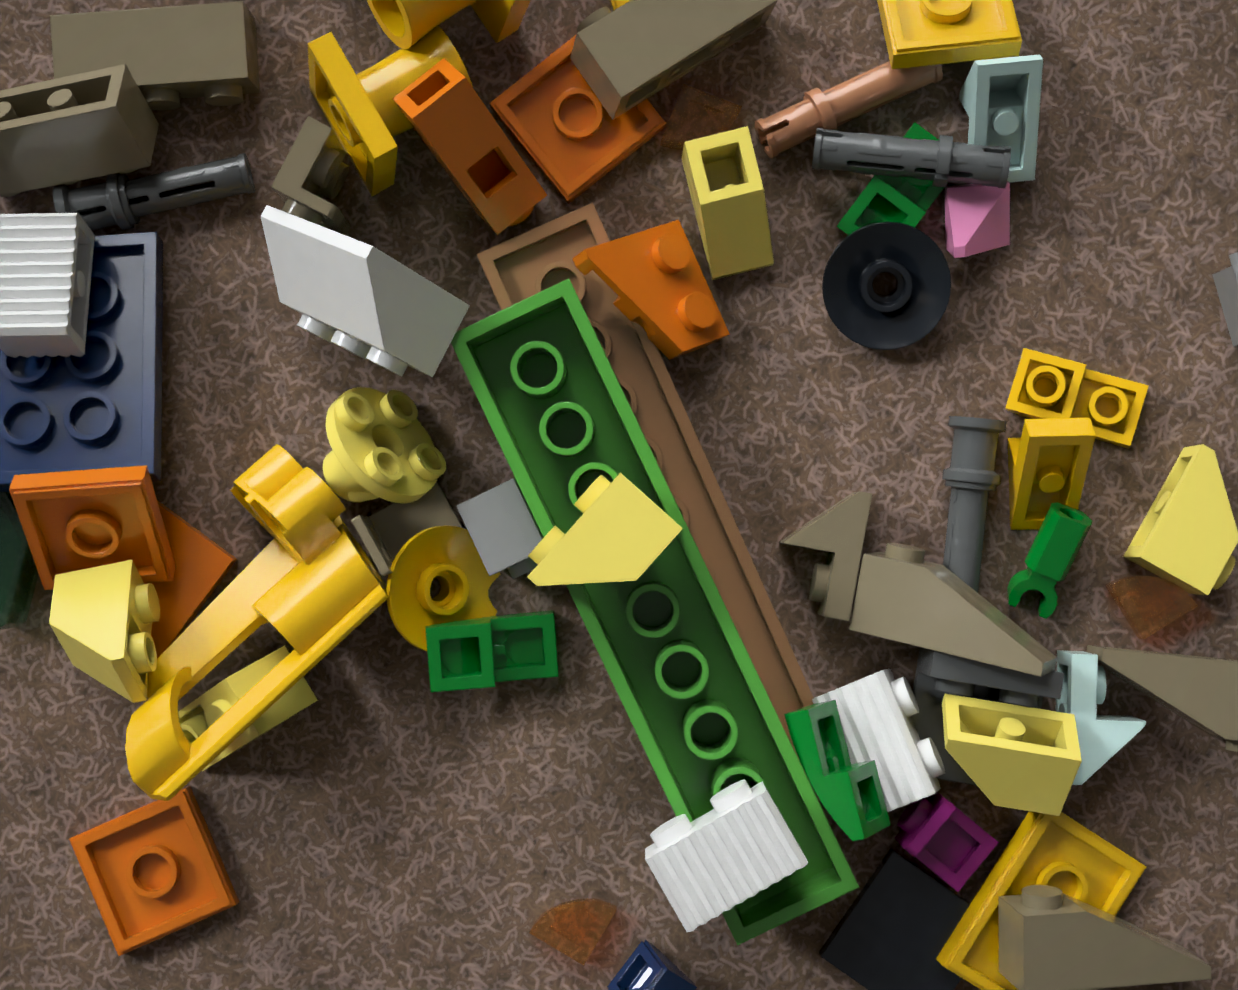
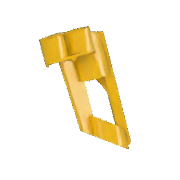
[125,444,389,801]

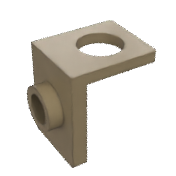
[351,481,463,577]

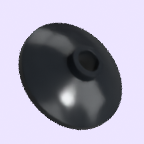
[822,222,951,350]

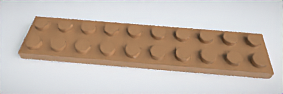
[477,202,820,802]

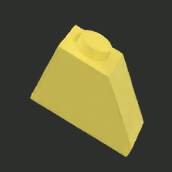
[1123,444,1238,595]
[942,693,1082,816]

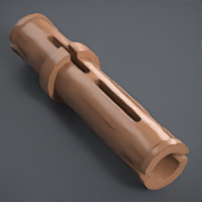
[755,61,943,159]

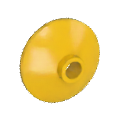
[386,525,501,651]

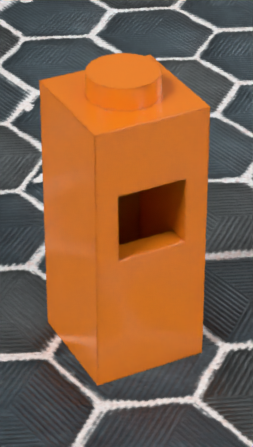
[392,58,547,235]

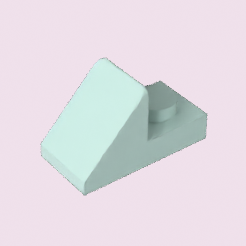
[959,54,1043,182]
[1056,650,1146,785]

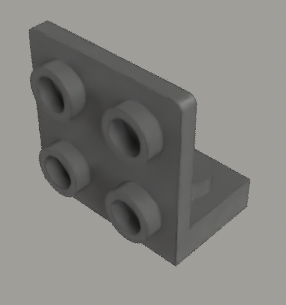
[910,647,1064,785]

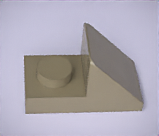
[779,491,872,621]

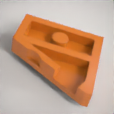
[572,219,730,360]

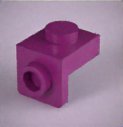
[894,792,999,892]

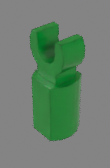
[1007,502,1092,619]

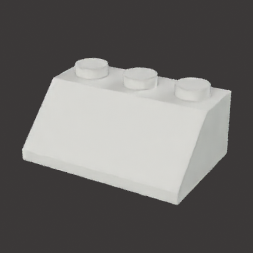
[261,205,470,377]

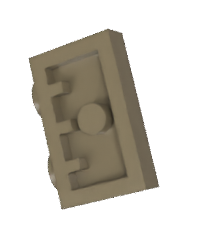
[271,116,351,235]

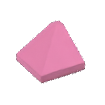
[945,181,1010,258]

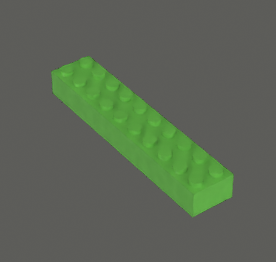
[451,278,860,945]

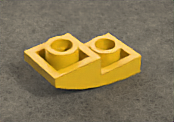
[1005,348,1149,449]

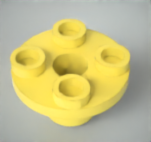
[323,387,446,503]

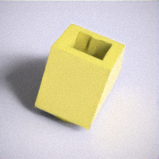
[682,126,774,280]
[527,472,683,586]
[49,560,160,703]
[178,645,318,772]

